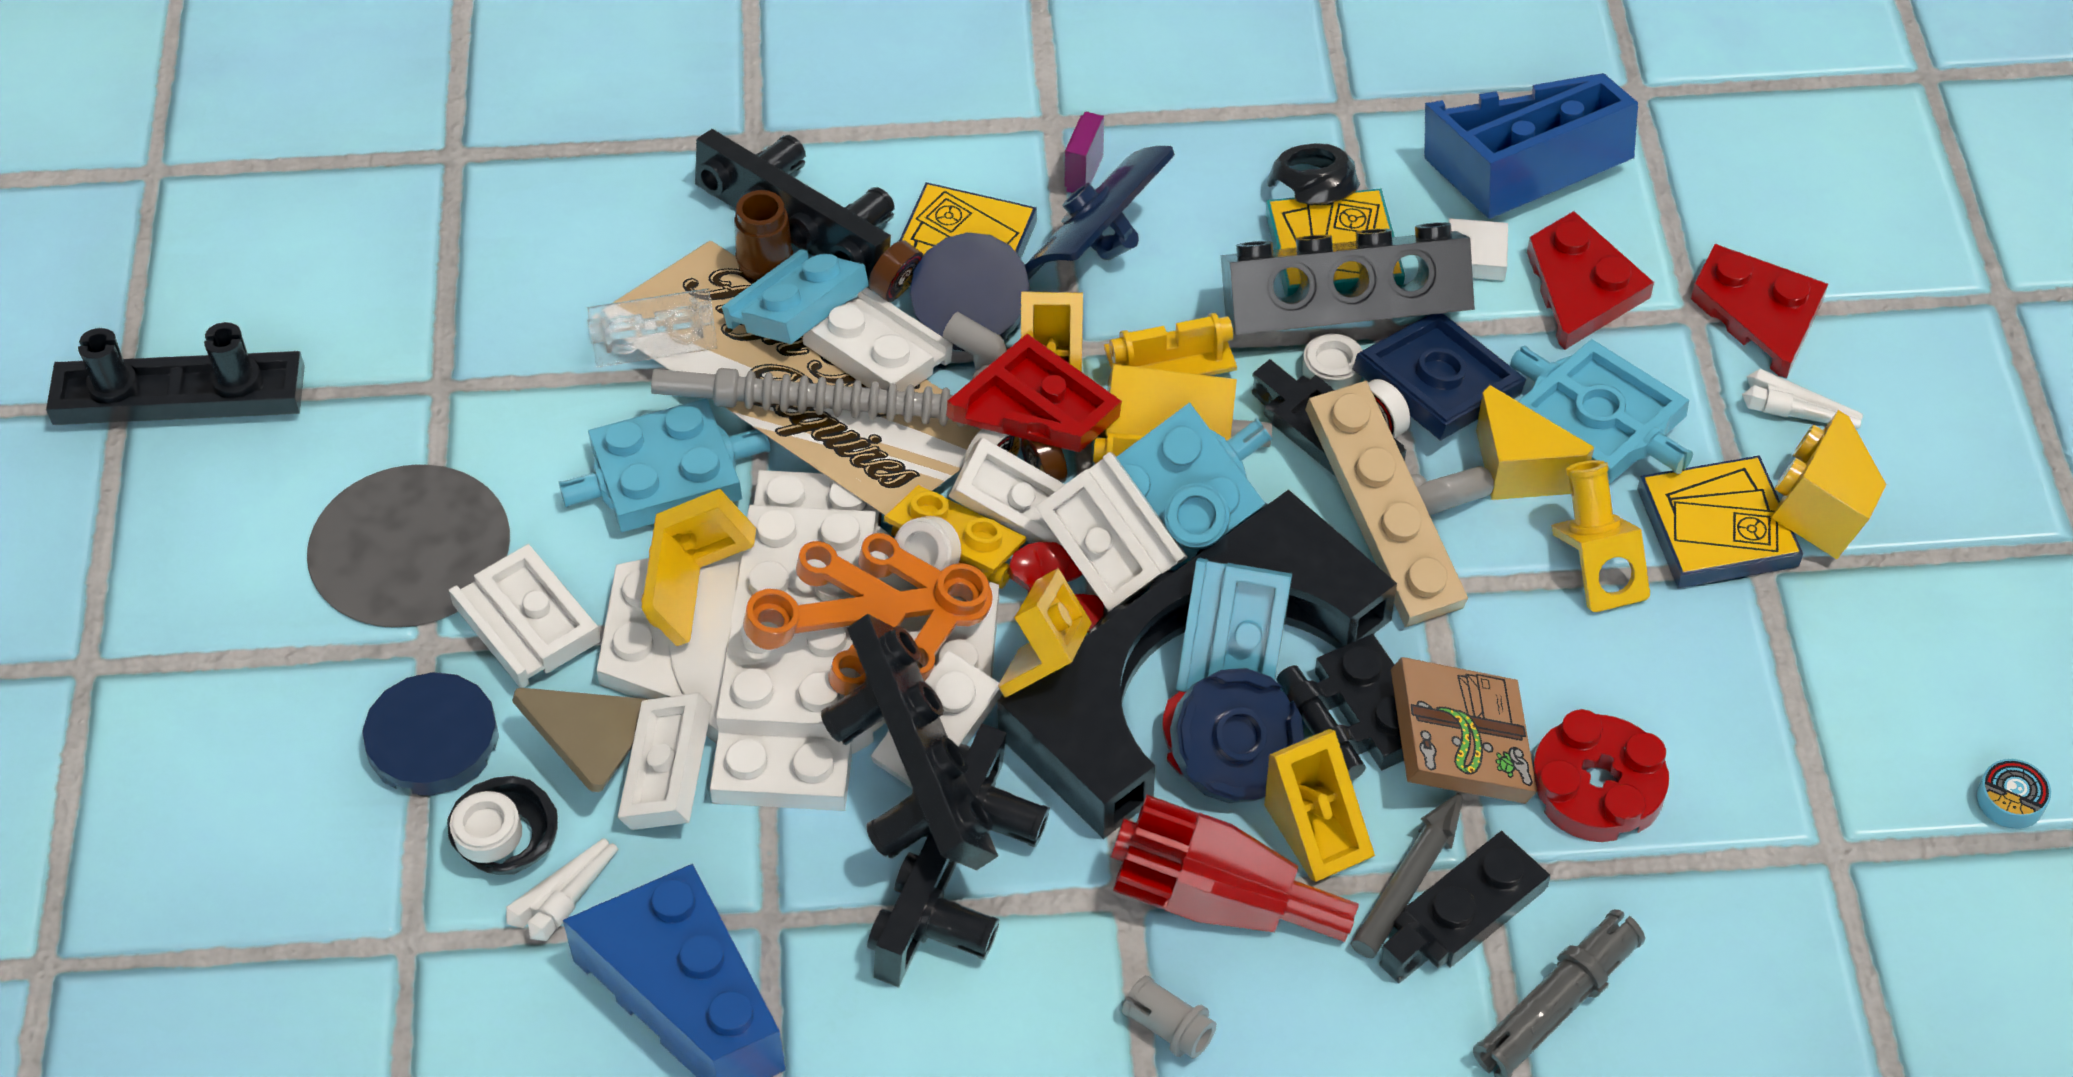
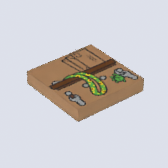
[1391,657,1537,804]

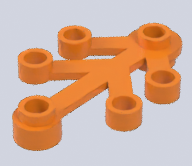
[743,533,993,696]

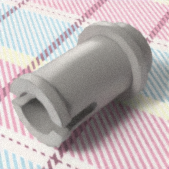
[1122,976,1217,1059]

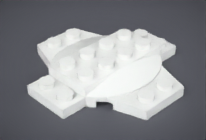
[597,470,999,811]

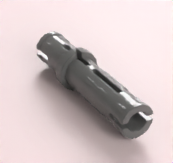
[1473,909,1645,1077]

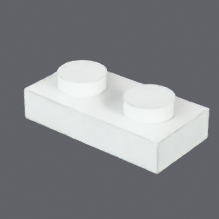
[948,437,1065,545]
[871,649,1002,788]
[618,693,712,830]

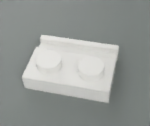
[803,287,953,391]
[1035,452,1188,611]
[449,544,601,688]

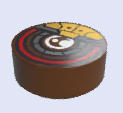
[869,240,924,302]
[1021,438,1067,483]

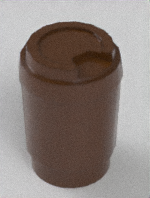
[734,190,793,280]

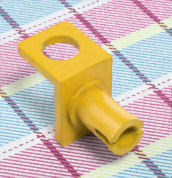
[1551,460,1650,612]

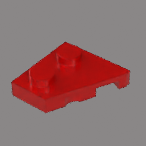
[1527,211,1654,350]
[1691,244,1828,379]
[946,334,1122,452]

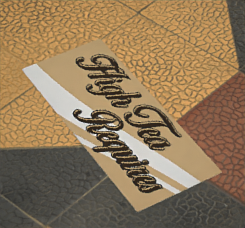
[592,241,982,515]

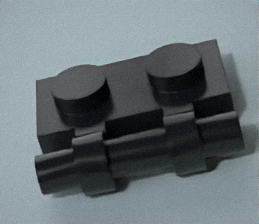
[1276,633,1404,781]

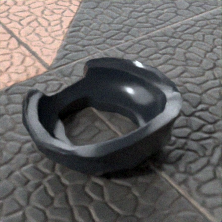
[1267,143,1360,204]
[447,776,558,875]

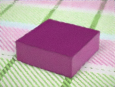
[1065,111,1104,193]

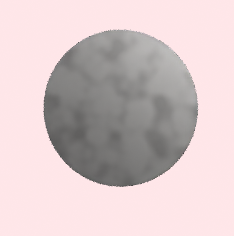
[307,464,510,627]

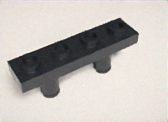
[695,129,895,291]
[46,322,305,425]
[821,614,998,871]
[867,724,1050,987]

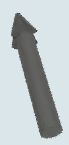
[1351,793,1463,959]

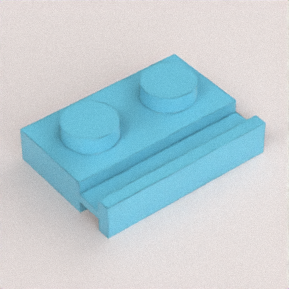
[722,249,869,344]
[1176,558,1293,692]

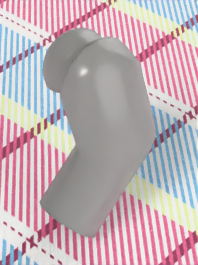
[943,311,1007,378]
[1411,466,1494,515]

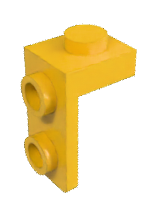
[641,489,756,646]

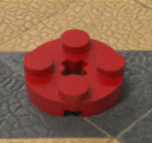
[1533,709,1669,842]

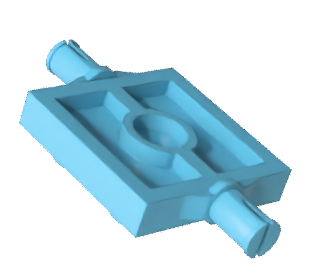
[1510,339,1693,484]
[558,398,771,532]
[1116,402,1273,572]

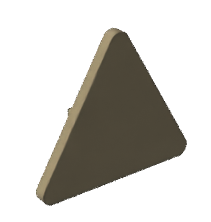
[512,688,651,792]

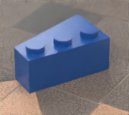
[1424,73,1638,219]
[563,863,786,1077]

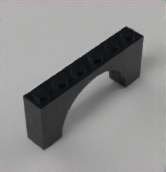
[997,489,1397,839]

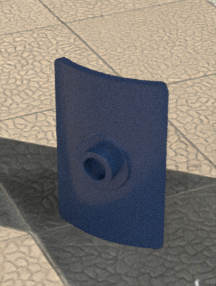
[1025,146,1175,280]

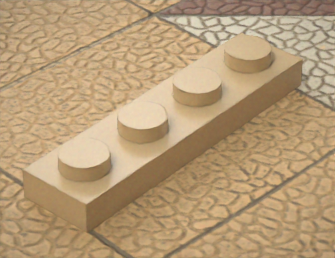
[1305,380,1468,628]

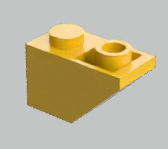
[1772,410,1887,559]

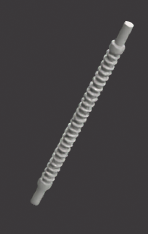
[651,368,1272,447]

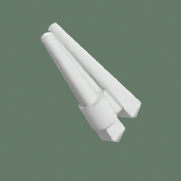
[1742,369,1863,429]
[506,838,618,941]

